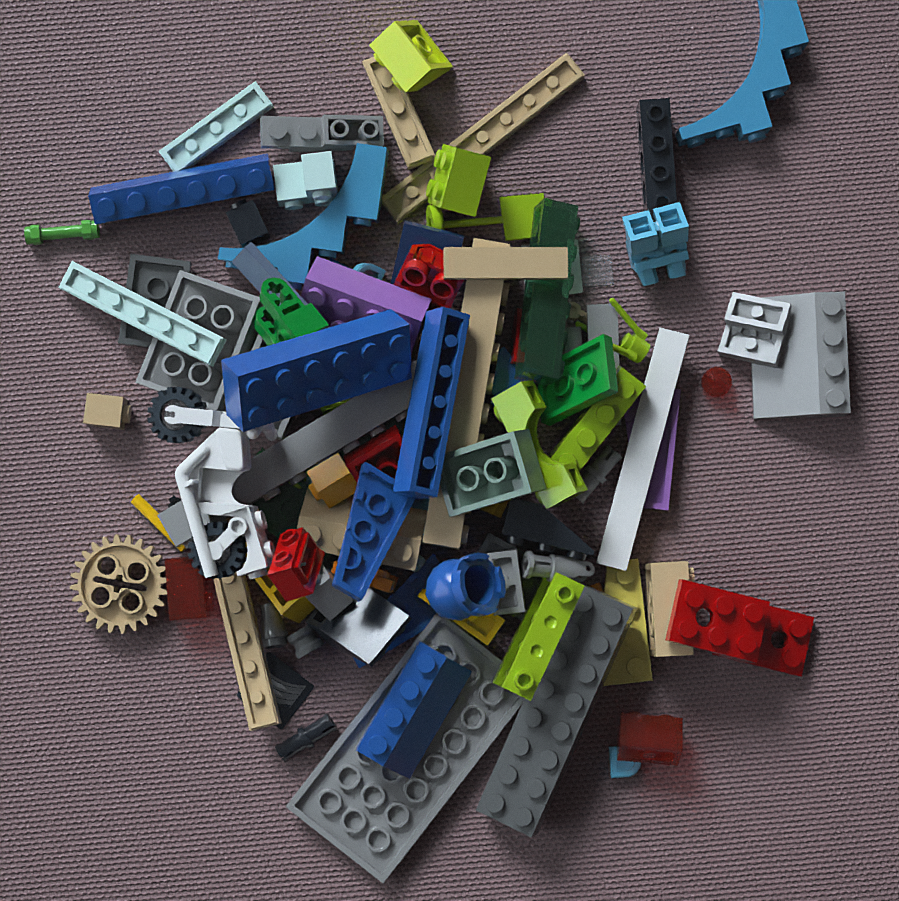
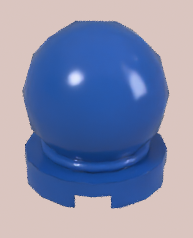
[425,552,506,621]

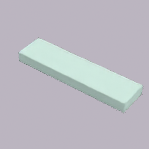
[159,81,274,172]

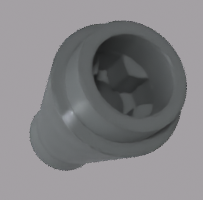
[260,603,289,649]

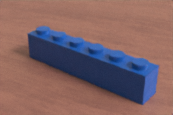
[88,153,275,224]
[393,307,470,499]

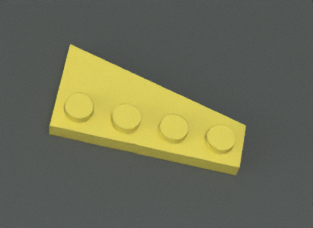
[603,559,653,686]

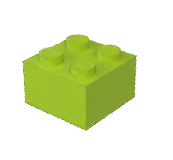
[426,144,491,217]

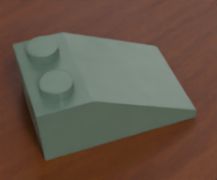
[440,429,546,517]

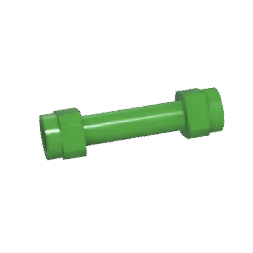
[24,220,100,245]

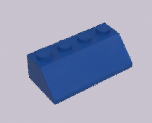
[356,640,472,779]

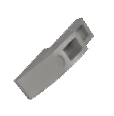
[260,114,384,152]

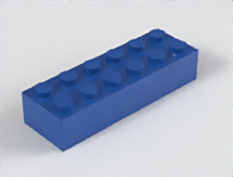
[221,309,412,432]

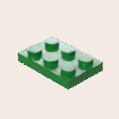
[536,334,618,426]

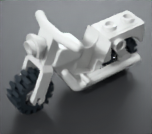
[147,387,278,580]

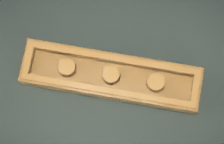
[362,57,435,170]
[443,247,568,280]

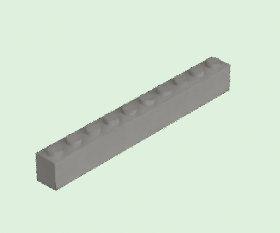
[157,360,417,549]

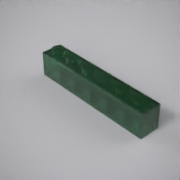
[514,198,580,386]

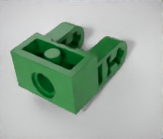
[254,278,329,346]

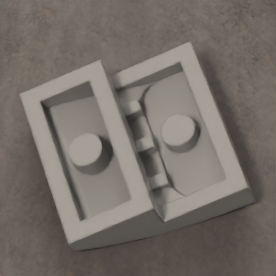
[717,292,792,368]

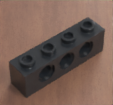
[636,98,677,222]

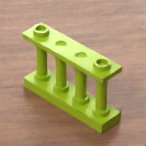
[492,572,585,701]

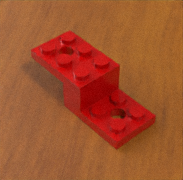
[665,579,814,677]

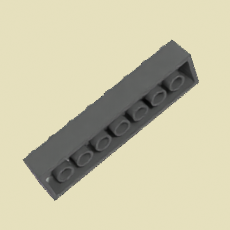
[476,583,638,837]

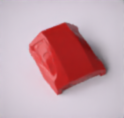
[393,244,464,311]

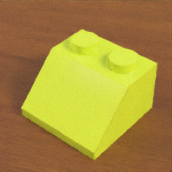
[369,20,453,92]

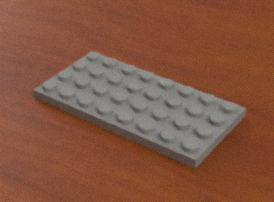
[286,613,525,883]

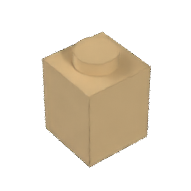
[83,393,132,430]

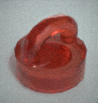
[701,367,732,398]

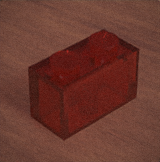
[165,557,214,621]
[617,712,683,766]

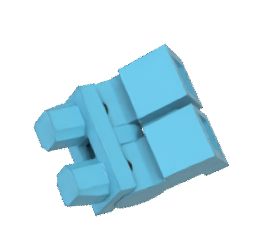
[622,202,689,286]

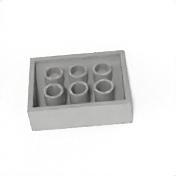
[135,270,266,412]
[751,291,851,419]

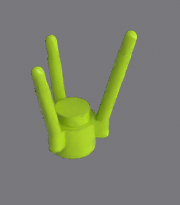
[575,298,650,363]

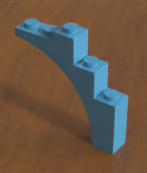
[675,0,809,148]
[218,143,389,290]

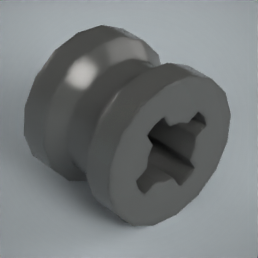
[286,625,324,659]

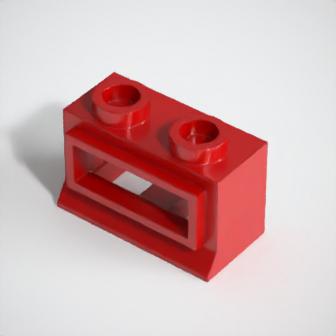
[267,527,325,602]

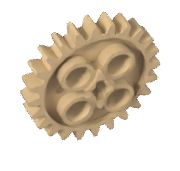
[70,534,171,634]

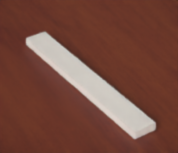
[596,328,689,571]

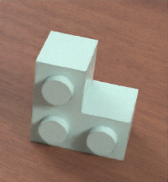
[273,151,338,210]

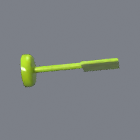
[426,193,550,241]

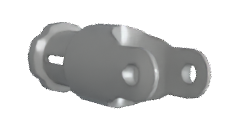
[521,551,595,582]

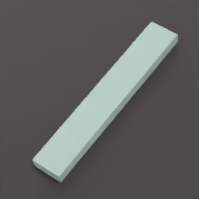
[58,261,227,367]

